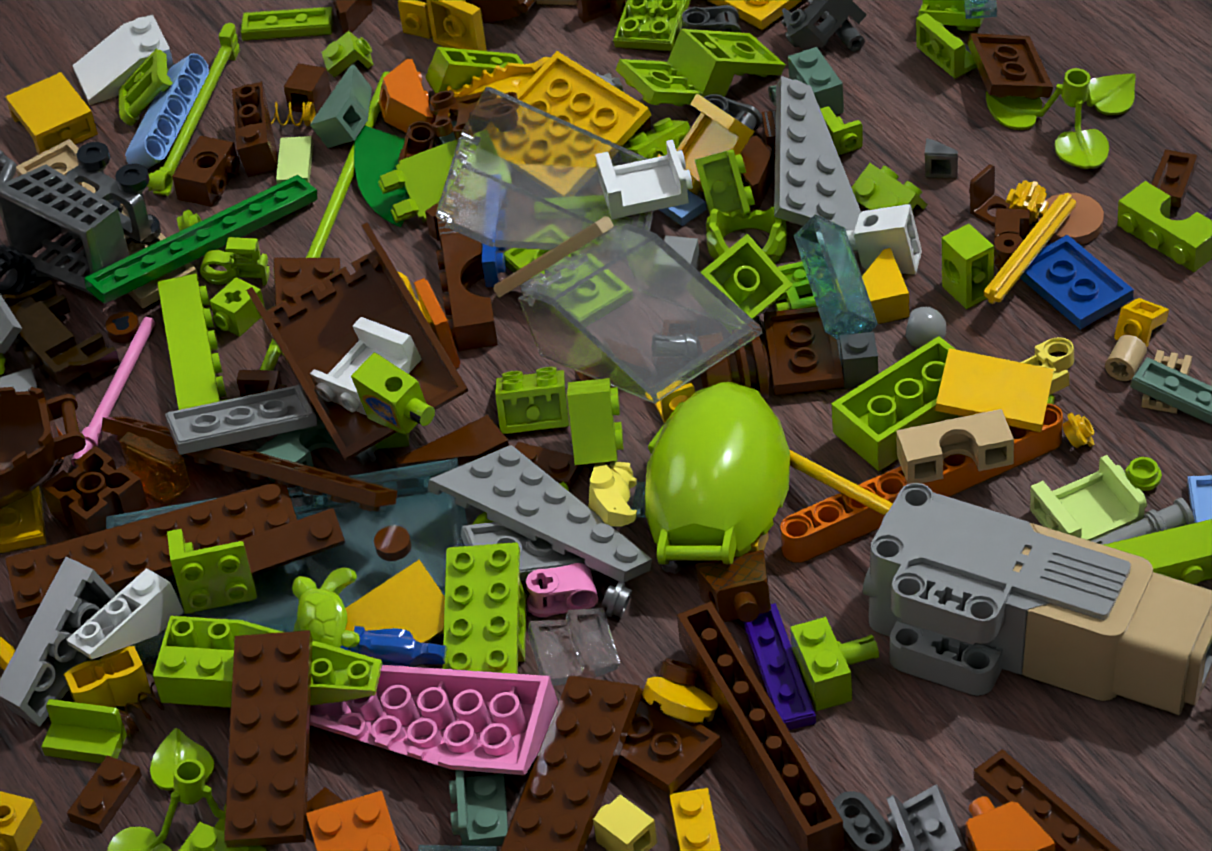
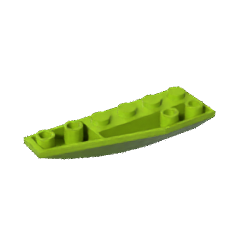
[153,616,383,707]

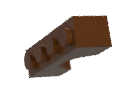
[436,230,498,351]

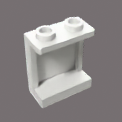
[595,140,693,219]
[309,317,422,415]

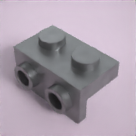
[886,784,967,851]

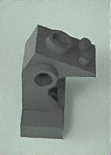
[781,0,867,50]

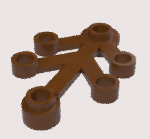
[429,88,520,141]

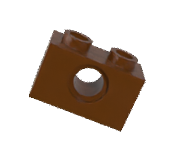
[172,135,240,207]

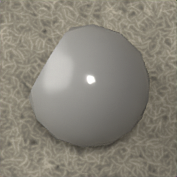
[906,307,946,349]

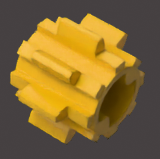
[1006,180,1049,224]

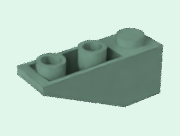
[310,65,372,148]

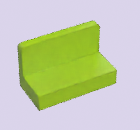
[41,699,127,763]

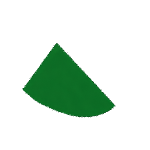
[354,125,410,227]

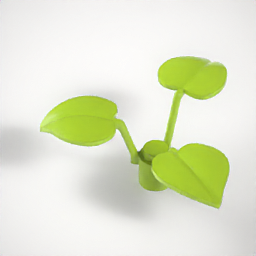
[986,68,1136,169]
[107,728,262,851]

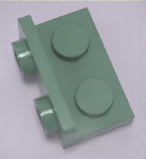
[449,770,509,850]

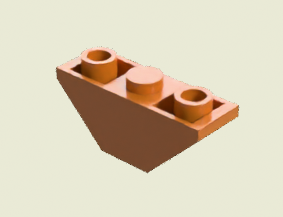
[378,59,436,133]

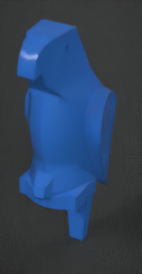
[341,626,447,667]

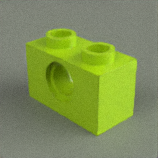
[941,224,994,309]

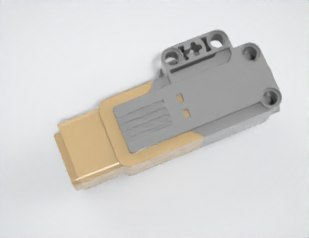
[863,483,1212,715]

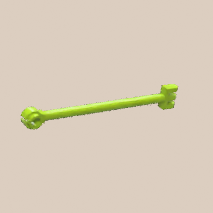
[147,23,240,196]

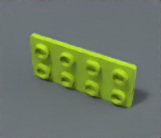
[442,542,526,674]

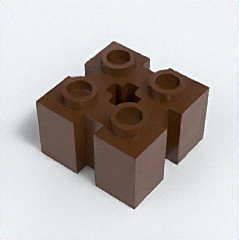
[42,446,149,537]

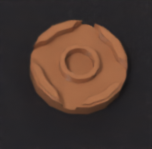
[1037,193,1104,245]

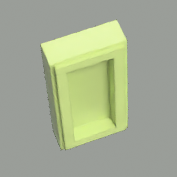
[276,136,313,184]

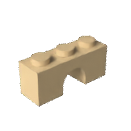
[896,409,1014,484]

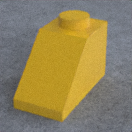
[856,248,909,326]

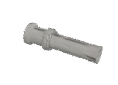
[1092,498,1195,545]

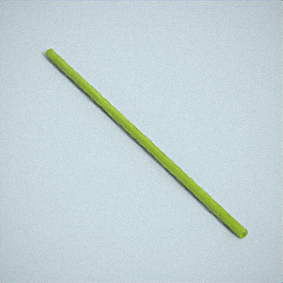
[260,71,390,370]

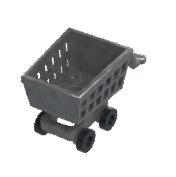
[0,142,161,295]

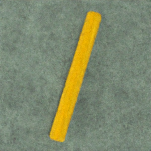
[984,193,1076,304]

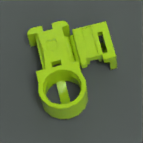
[200,237,270,286]

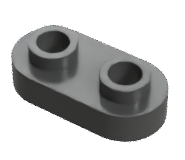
[833,791,893,851]

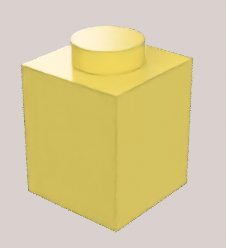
[593,795,657,851]

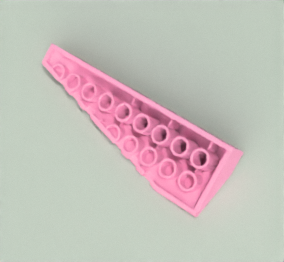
[310,665,558,775]

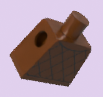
[695,550,771,622]

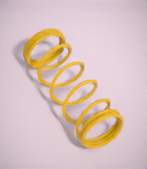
[271,102,315,127]

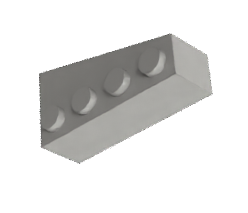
[0,556,117,727]

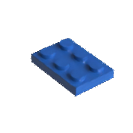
[1020,235,1134,329]

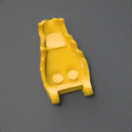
[446,57,550,116]

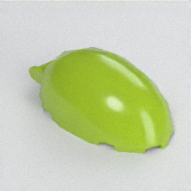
[645,382,790,564]

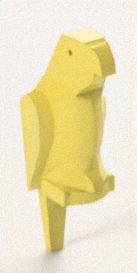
[588,461,637,526]

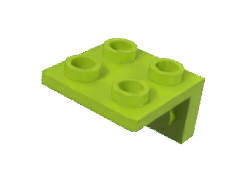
[495,367,570,434]
[167,528,257,614]

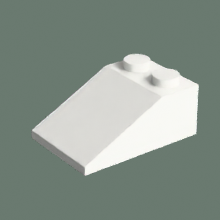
[72,15,174,105]

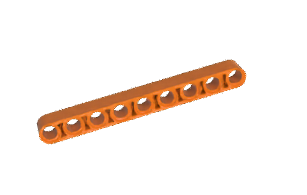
[780,403,1063,562]

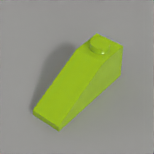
[425,47,524,94]

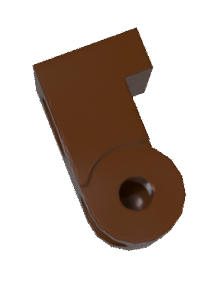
[994,208,1030,270]

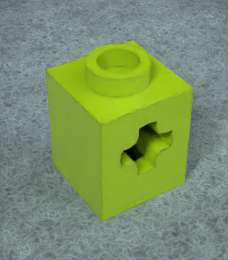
[210,277,265,336]

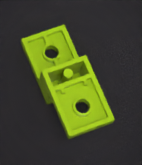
[615,29,786,106]

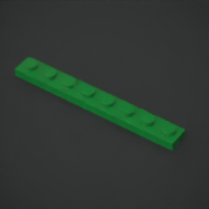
[84,175,318,304]

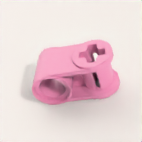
[526,563,598,618]

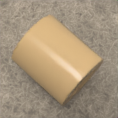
[1105,335,1147,381]

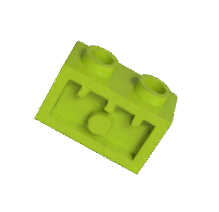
[916,13,977,79]

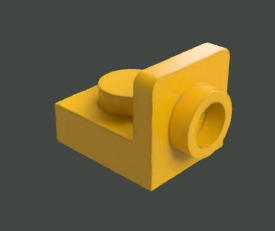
[1114,298,1169,347]

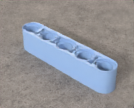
[126,53,209,170]

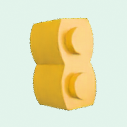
[64,646,151,707]

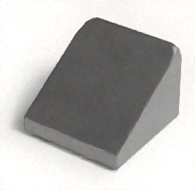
[925,139,958,178]

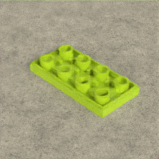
[613,0,690,51]

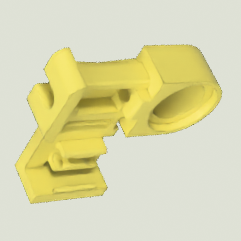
[1008,337,1074,395]

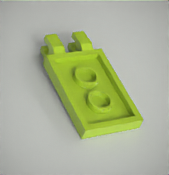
[378,128,513,223]

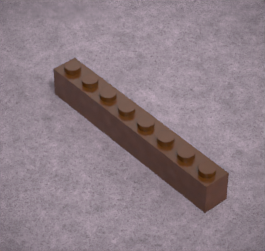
[677,602,845,851]

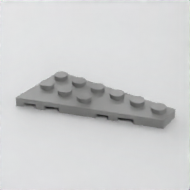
[774,76,861,237]
[428,445,652,583]

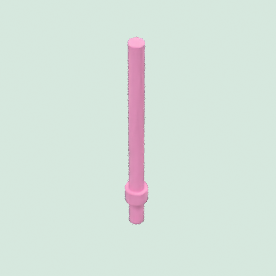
[71,317,155,466]

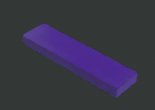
[741,603,816,730]

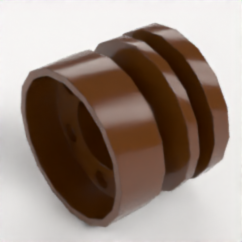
[696,328,770,399]

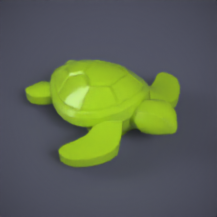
[292,568,360,648]

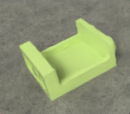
[1030,455,1147,541]

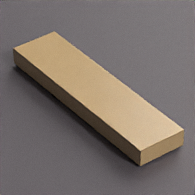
[493,216,614,298]

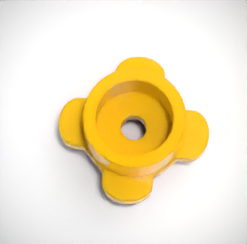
[1062,413,1094,448]

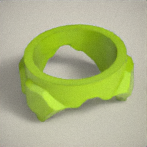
[706,206,787,264]

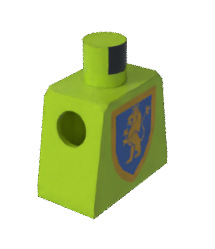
[351,352,435,434]

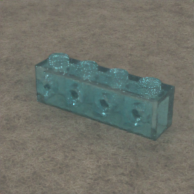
[794,214,878,340]

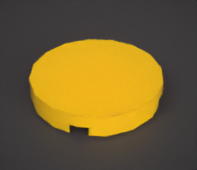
[642,677,718,723]

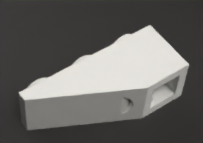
[66,568,184,659]

